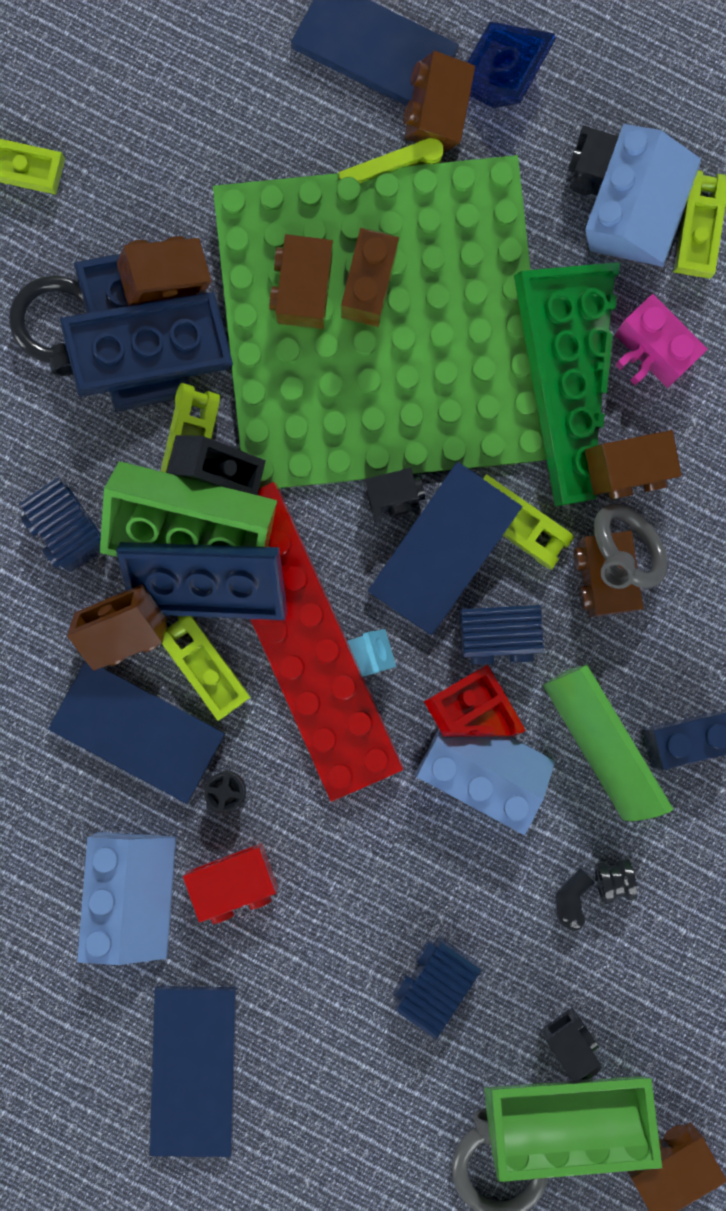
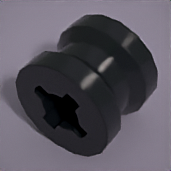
[204,771,246,813]
[595,858,637,904]

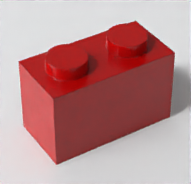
[182,843,278,925]

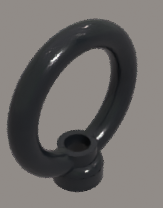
[9,275,85,376]

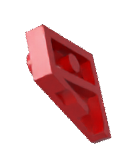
[423,664,526,737]

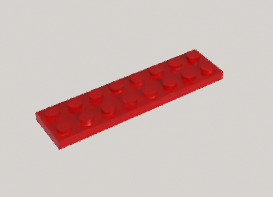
[250,482,404,802]

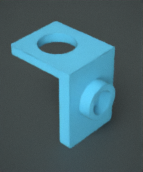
[347,629,397,677]

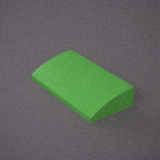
[542,665,674,821]
[484,1076,662,1182]

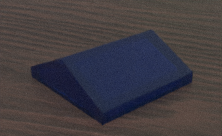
[467,22,556,108]

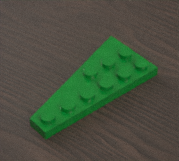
[514,262,620,507]

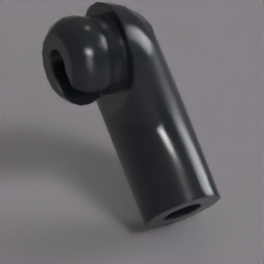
[555,868,595,931]

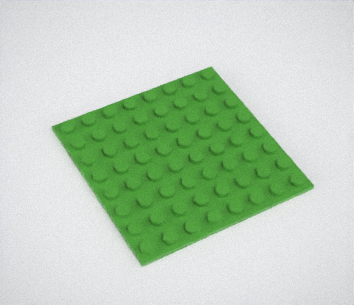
[213,155,547,489]

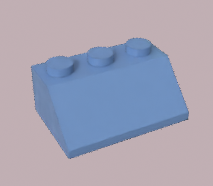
[585,124,701,267]
[414,728,555,835]
[77,832,177,965]

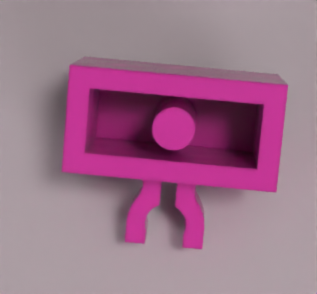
[614,294,708,389]

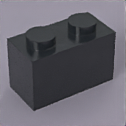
[166,435,266,495]

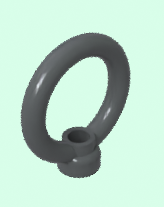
[594,504,668,589]
[452,1107,548,1211]

